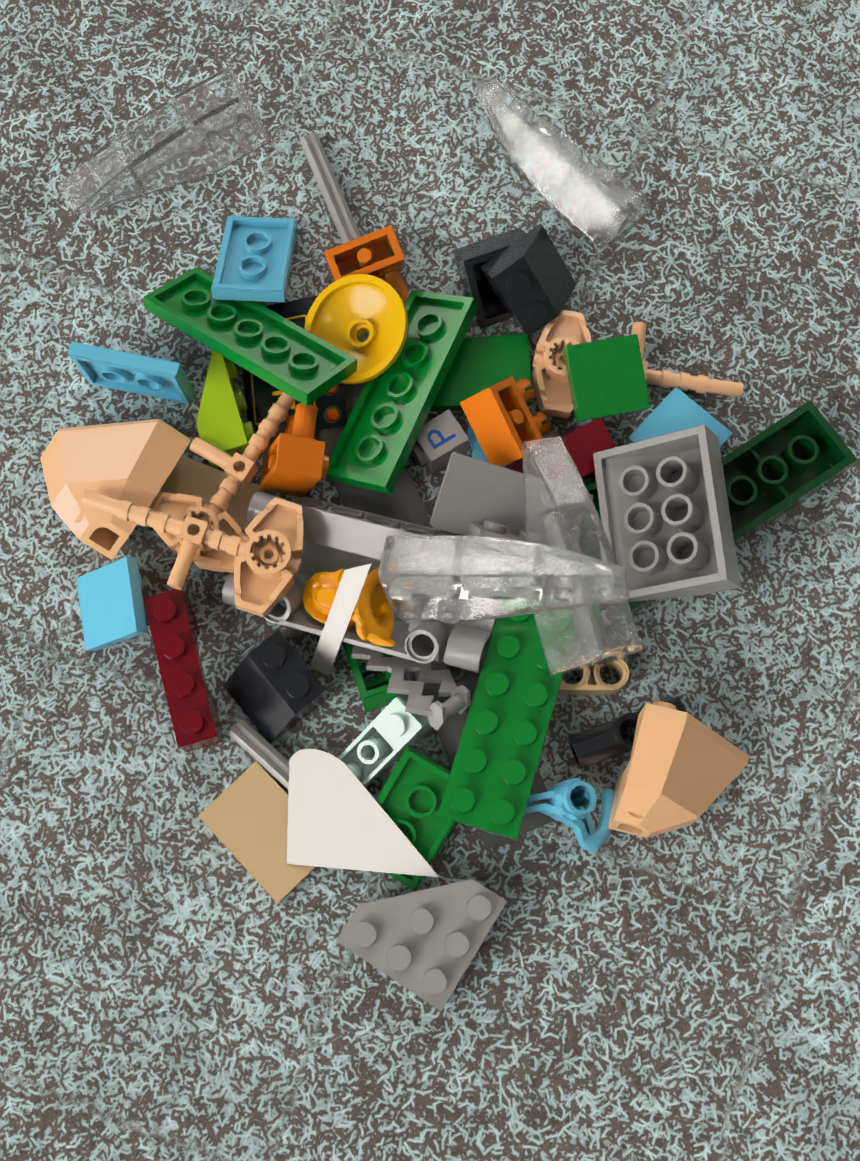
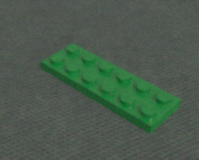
[143,267,357,406]
[326,290,478,494]
[438,589,581,840]

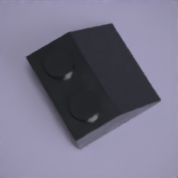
[480,224,577,337]
[453,228,526,328]
[223,630,331,744]

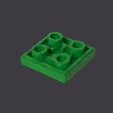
[563,334,650,422]

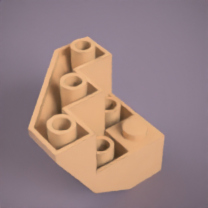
[40,419,191,560]
[608,701,749,838]

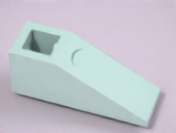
[338,694,432,788]

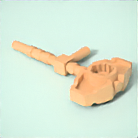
[532,310,744,419]
[149,392,296,573]
[81,490,304,617]

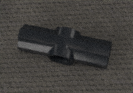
[568,696,687,769]

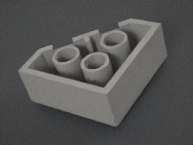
[336,879,507,1011]

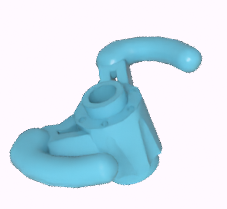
[524,757,614,851]

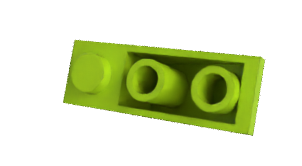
[196,350,256,468]

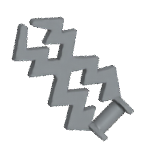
[351,645,471,731]

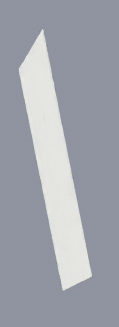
[309,563,372,676]

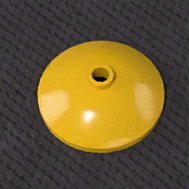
[304,274,408,384]

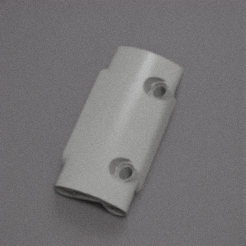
[222,491,512,673]

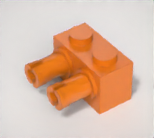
[324,225,409,304]
[459,376,551,466]
[259,403,329,497]

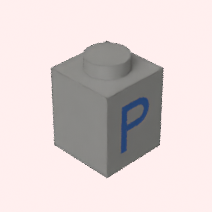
[411,409,469,473]

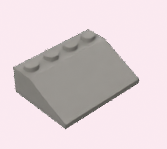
[593,424,741,603]

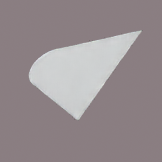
[287,749,439,877]

